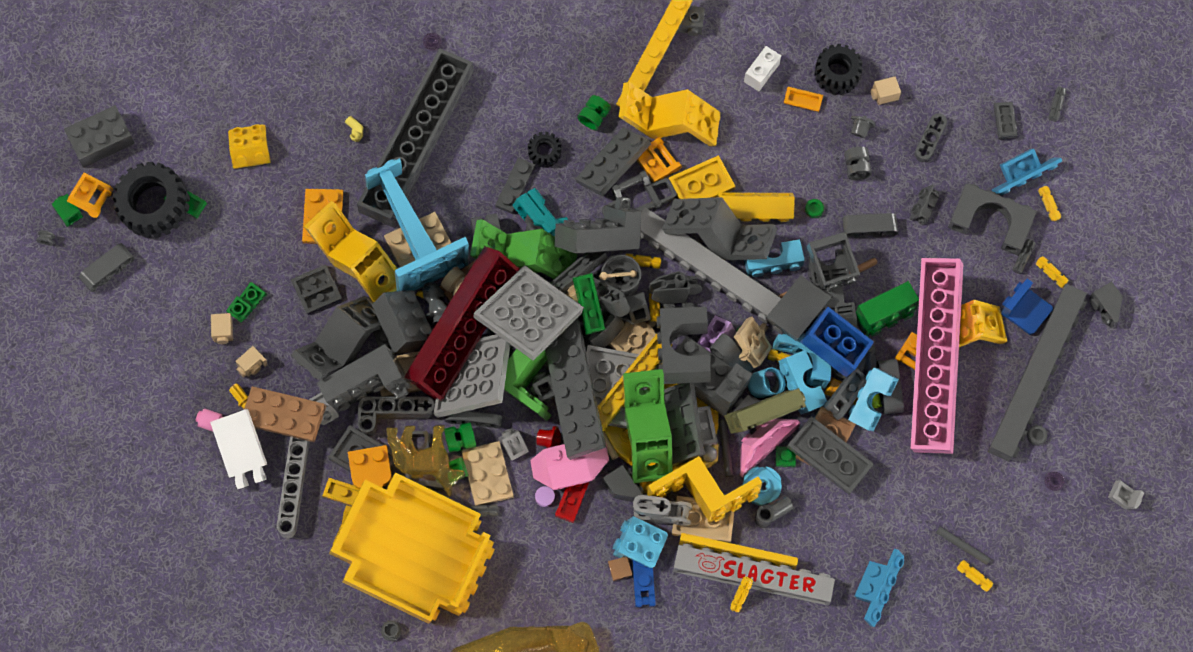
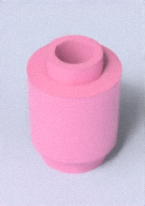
[196,408,223,432]

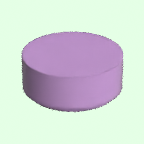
[535,486,555,507]

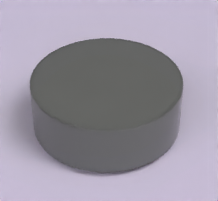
[1027,425,1047,445]

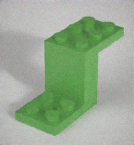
[470,219,577,279]
[504,349,551,421]
[623,369,673,483]

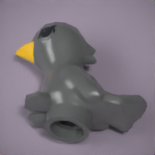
[416,282,448,326]

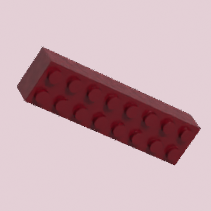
[404,246,520,401]

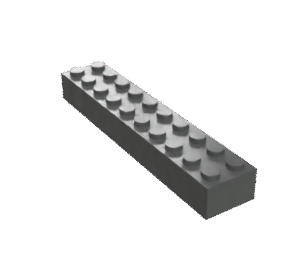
[357,48,474,227]

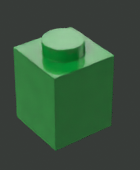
[52,194,83,227]

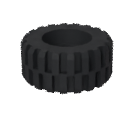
[112,162,190,238]

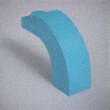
[772,334,831,389]

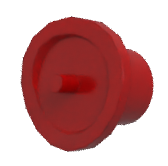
[536,426,561,448]

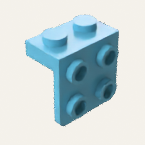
[613,516,668,568]

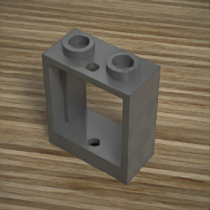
[807,232,860,291]

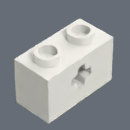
[744,46,781,91]

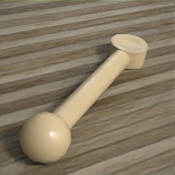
[599,270,637,280]

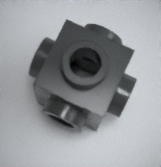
[530,372,555,401]

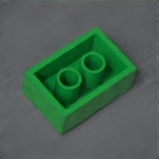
[856,281,919,337]

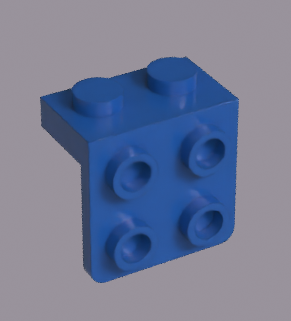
[1001,278,1053,335]

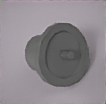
[850,115,876,138]

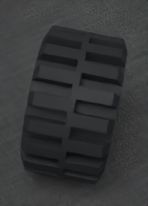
[814,44,863,95]

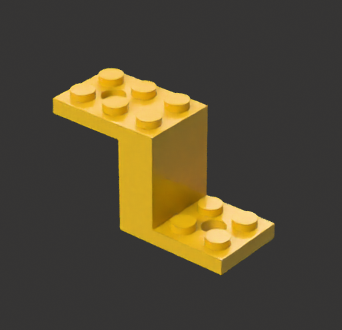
[619,82,720,146]
[304,201,397,302]
[647,456,762,523]

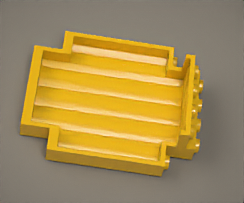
[329,472,495,624]

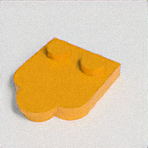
[348,445,392,489]

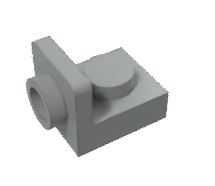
[309,392,339,425]
[498,428,529,461]

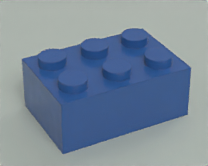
[800,307,874,377]

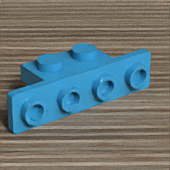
[992,149,1062,195]
[855,549,904,627]

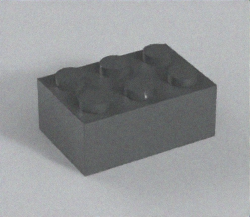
[64,105,135,168]
[372,290,432,354]

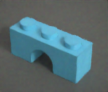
[744,239,805,277]
[778,350,827,414]
[848,368,899,431]

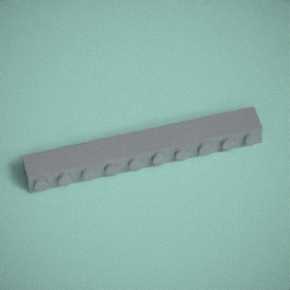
[640,207,786,334]

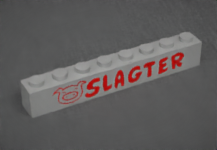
[673,544,835,606]

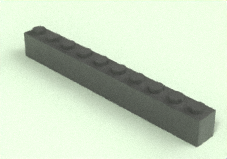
[988,284,1087,462]

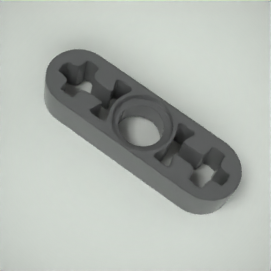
[915,113,947,162]
[445,411,502,428]

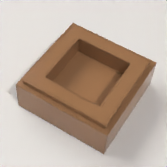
[608,557,632,581]

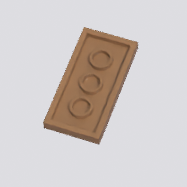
[244,386,326,442]

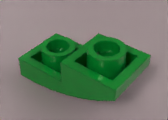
[226,282,267,323]

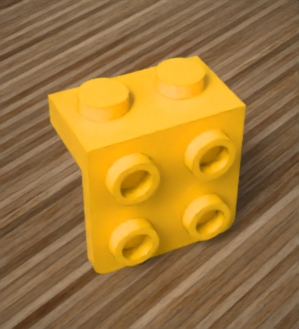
[228,124,271,169]

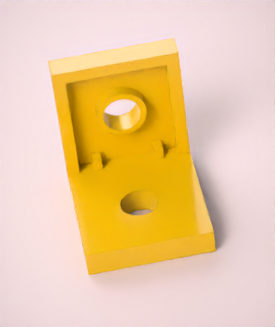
[959,300,1007,347]

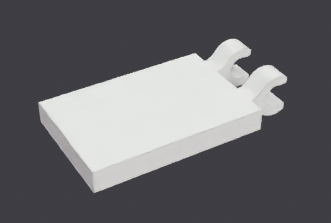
[210,409,267,489]

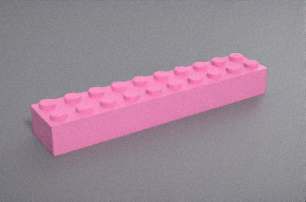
[911,258,963,454]

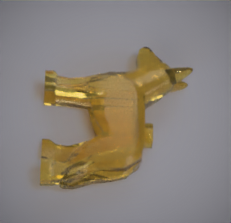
[387,425,465,497]

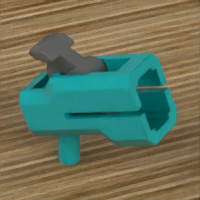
[513,188,568,236]

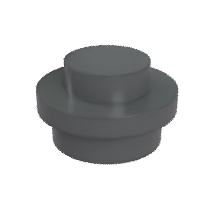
[381,621,401,641]

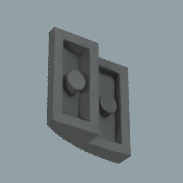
[291,264,342,314]

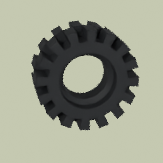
[528,131,561,168]

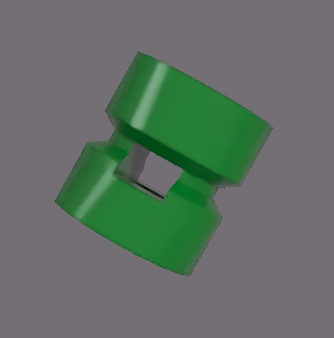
[577,95,611,130]
[444,422,476,453]

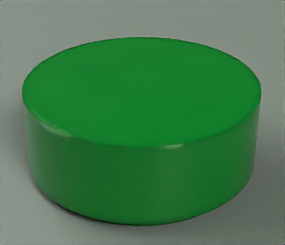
[805,199,824,218]

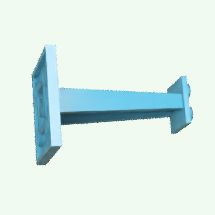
[365,158,469,291]

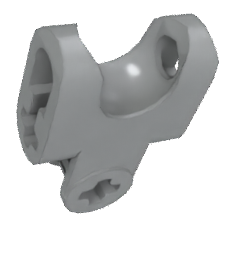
[633,495,693,526]

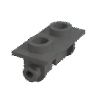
[910,185,939,225]

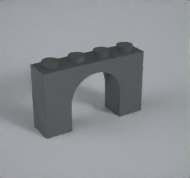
[948,183,1037,256]
[656,307,711,384]

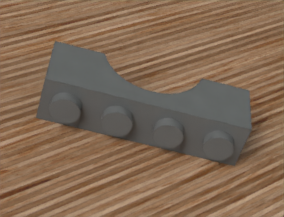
[579,292,651,339]

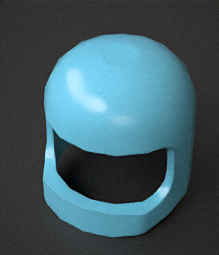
[748,367,785,399]

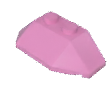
[740,419,800,478]
[530,442,609,490]

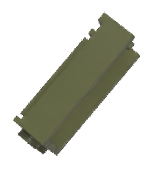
[724,388,806,434]

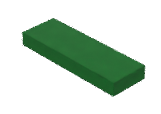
[572,273,606,334]

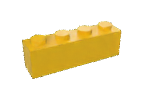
[718,192,795,222]

